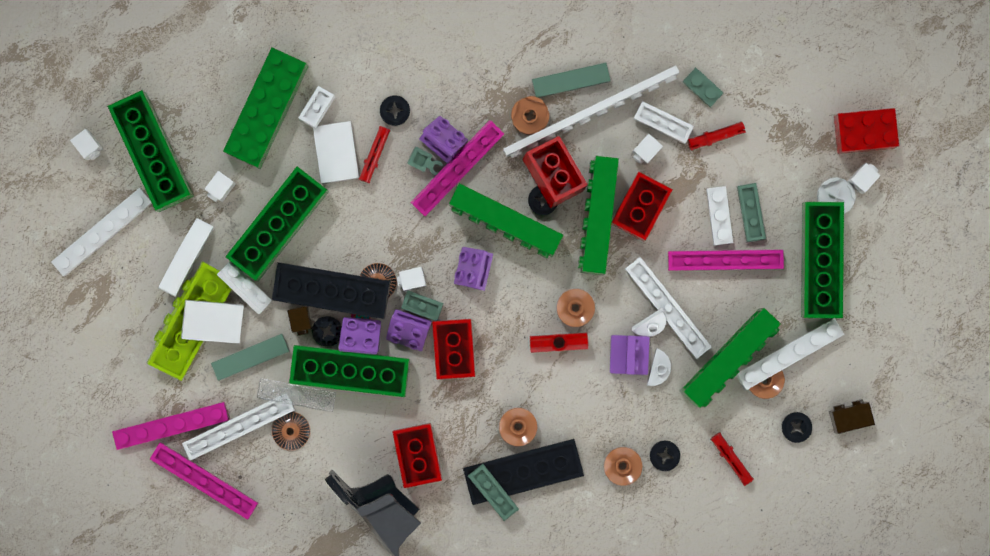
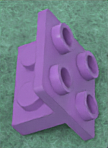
[419,116,468,163]
[454,247,493,291]
[386,309,432,351]
[339,317,381,354]
[610,335,650,375]

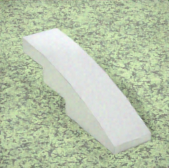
[159,218,214,297]

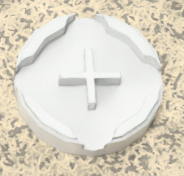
[817,177,856,214]

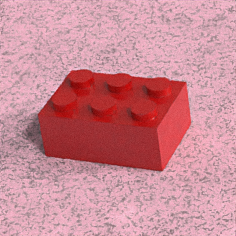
[834,108,899,154]
[522,136,588,208]
[611,172,673,242]
[432,319,475,380]
[392,423,442,488]

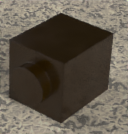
[287,306,312,336]

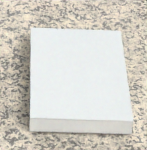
[313,121,359,184]
[181,300,244,343]

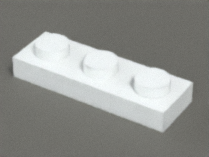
[634,101,694,144]
[706,186,733,246]
[217,261,272,314]

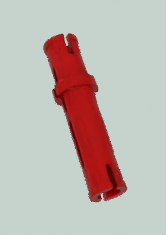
[687,121,746,151]
[359,126,391,184]
[710,432,754,486]

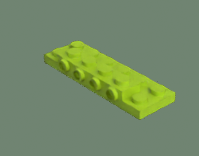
[147,261,232,381]

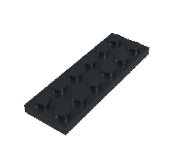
[272,262,391,319]
[463,438,584,505]

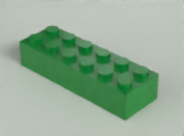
[223,47,309,170]
[107,90,194,212]
[578,156,619,275]
[225,166,329,282]
[449,183,563,259]
[801,202,844,318]
[680,308,781,408]
[289,345,410,397]

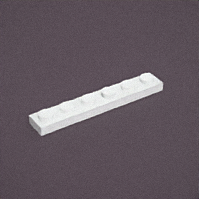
[51,188,152,277]
[625,257,712,359]
[736,318,844,391]
[182,393,295,461]

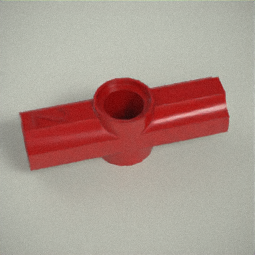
[530,333,588,353]

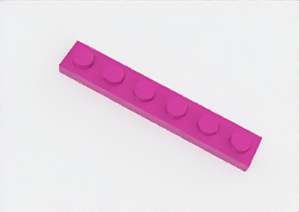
[410,120,504,216]
[668,250,784,271]
[112,402,229,450]
[150,442,259,520]

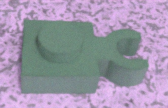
[407,146,443,175]

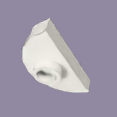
[632,308,666,337]
[647,348,671,386]

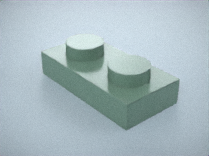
[682,67,724,107]
[401,290,444,321]

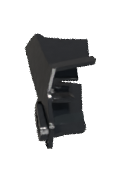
[325,470,421,556]

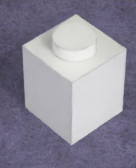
[70,129,103,160]
[632,134,663,165]
[848,163,880,194]
[205,171,236,202]
[396,267,426,291]

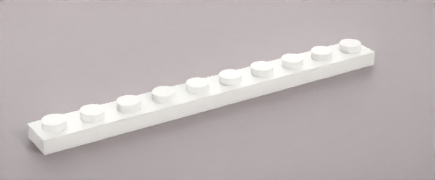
[503,66,679,158]

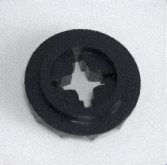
[380,95,410,126]
[528,186,558,215]
[312,316,342,347]
[781,412,812,443]
[650,440,680,471]

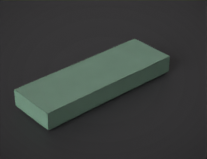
[737,183,766,243]
[468,464,519,521]

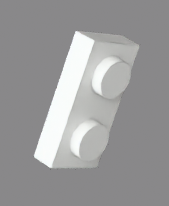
[298,86,335,129]

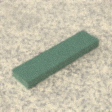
[532,63,611,98]
[211,334,289,381]

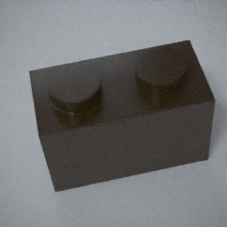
[829,399,875,434]

